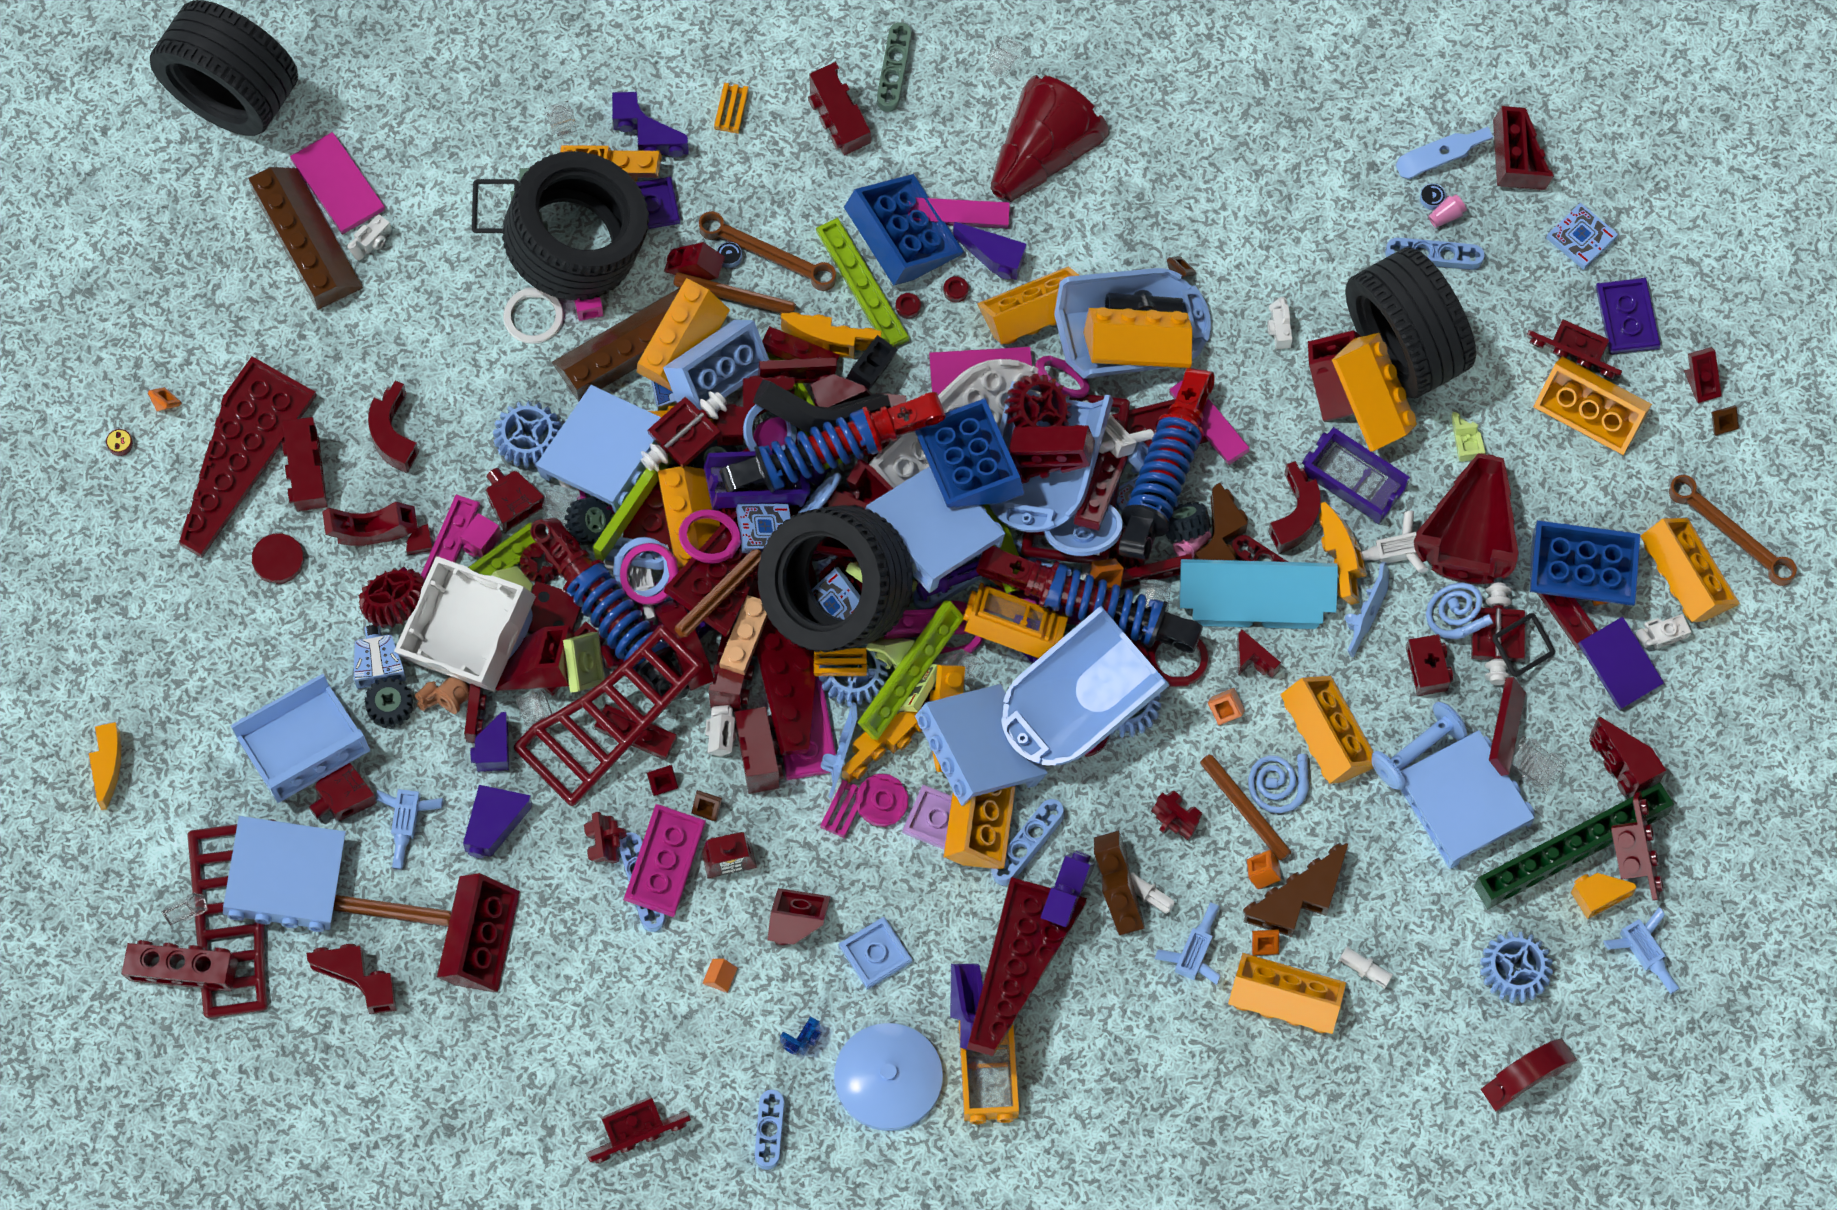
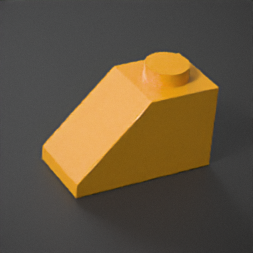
[1571,873,1637,919]

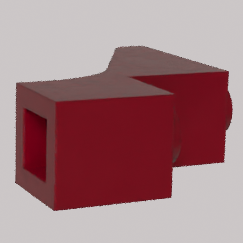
[717,375,795,445]
[306,944,396,1014]

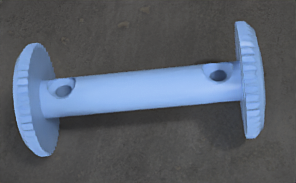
[1372,702,1467,790]

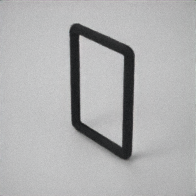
[472,179,519,233]
[1492,613,1555,677]

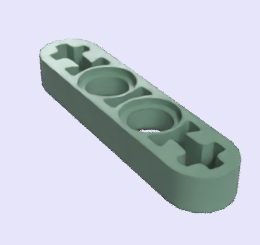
[877,22,911,112]

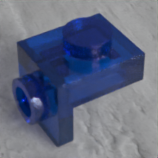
[780,1016,822,1056]

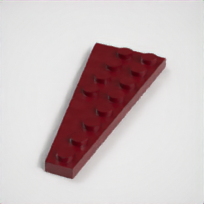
[967,877,1087,1056]

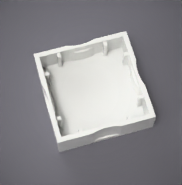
[394,556,536,692]

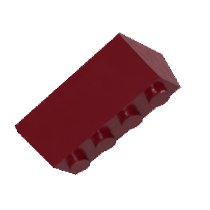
[437,873,520,992]

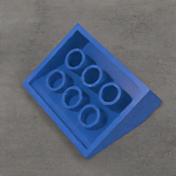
[844,174,964,286]
[915,398,1024,507]
[1530,520,1640,606]

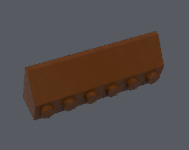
[248,167,363,310]
[552,287,681,402]

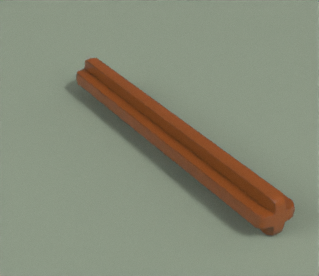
[674,273,796,313]
[675,549,762,638]
[1200,754,1291,861]
[333,895,451,926]

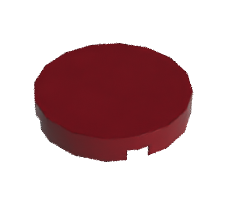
[252,533,304,584]

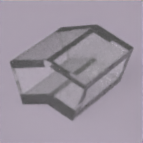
[1139,580,1171,612]
[516,688,553,730]
[161,893,207,926]

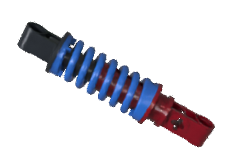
[530,518,689,701]
[976,546,1203,653]

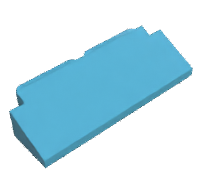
[1179,559,1338,629]

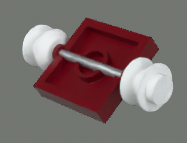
[641,391,727,472]
[1471,582,1525,685]

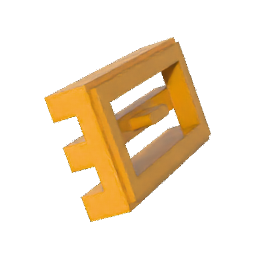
[714,82,749,134]
[814,648,867,676]

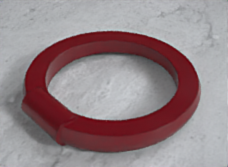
[1147,638,1209,687]

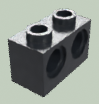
[846,335,898,390]

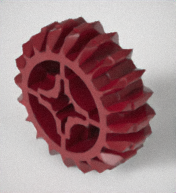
[1004,374,1073,428]
[358,567,425,628]

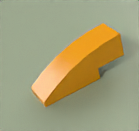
[89,722,122,810]

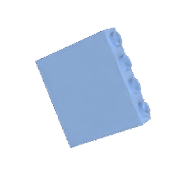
[536,385,661,513]
[866,466,1005,593]
[230,674,371,804]
[915,684,1048,806]
[1401,730,1535,869]
[223,816,346,932]

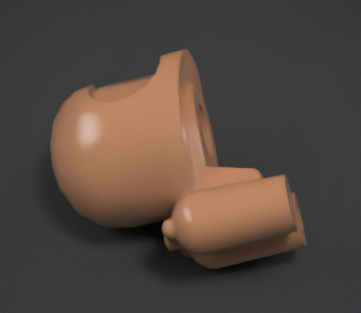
[415,677,470,714]

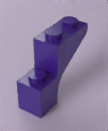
[612,92,689,158]
[1040,850,1096,927]
[950,963,983,1050]

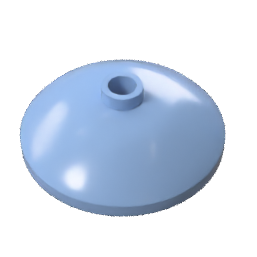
[1044,505,1122,556]

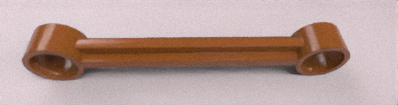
[699,211,836,291]
[1669,475,1797,586]

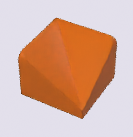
[1090,558,1124,589]
[1207,688,1245,726]
[1247,850,1281,889]

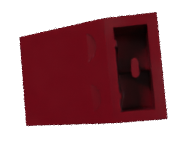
[1308,330,1362,422]
[495,625,575,691]
[1589,717,1666,798]

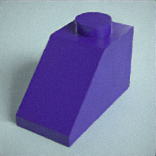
[470,712,509,772]

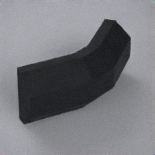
[753,379,891,433]

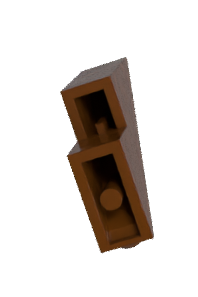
[1243,843,1348,937]

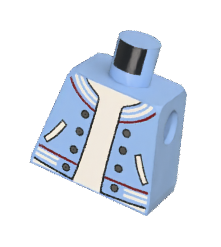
[354,625,406,689]

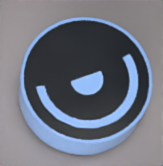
[1420,184,1446,210]
[717,242,742,268]

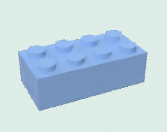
[663,320,769,410]

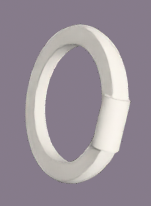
[503,287,564,344]

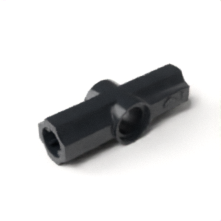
[1105,290,1184,313]

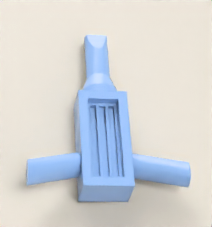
[376,789,443,869]
[1154,902,1221,985]
[1603,907,1679,994]

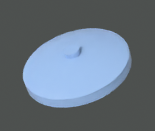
[834,1023,943,1131]

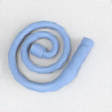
[799,473,841,513]
[1426,582,1493,639]
[1248,754,1310,813]

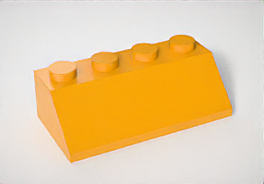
[977,266,1079,345]
[636,278,730,391]
[1083,307,1192,368]
[1332,333,1417,452]
[1533,356,1652,455]
[658,466,720,571]
[1640,518,1740,622]
[1280,676,1374,784]
[943,786,1015,869]
[1228,953,1346,1034]

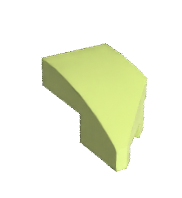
[1451,412,1485,462]

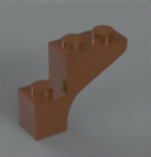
[1194,483,1248,561]
[1094,830,1145,936]

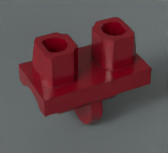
[1151,791,1202,840]
[584,812,627,864]

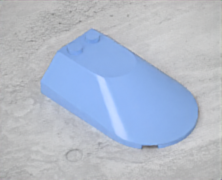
[1054,268,1211,379]
[989,381,1113,532]
[1001,606,1170,765]

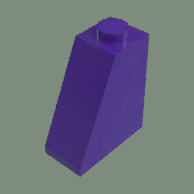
[463,785,532,859]

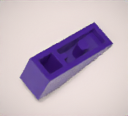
[953,222,1027,280]

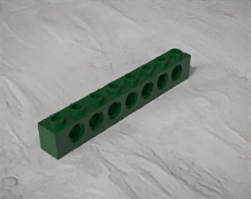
[1474,782,1674,910]

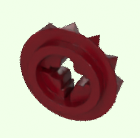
[520,542,558,583]

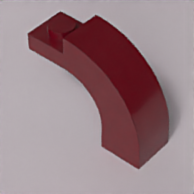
[368,380,419,473]
[1268,461,1320,554]
[322,501,418,546]
[654,600,714,691]
[1480,1038,1577,1112]

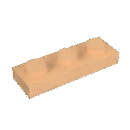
[719,595,768,675]

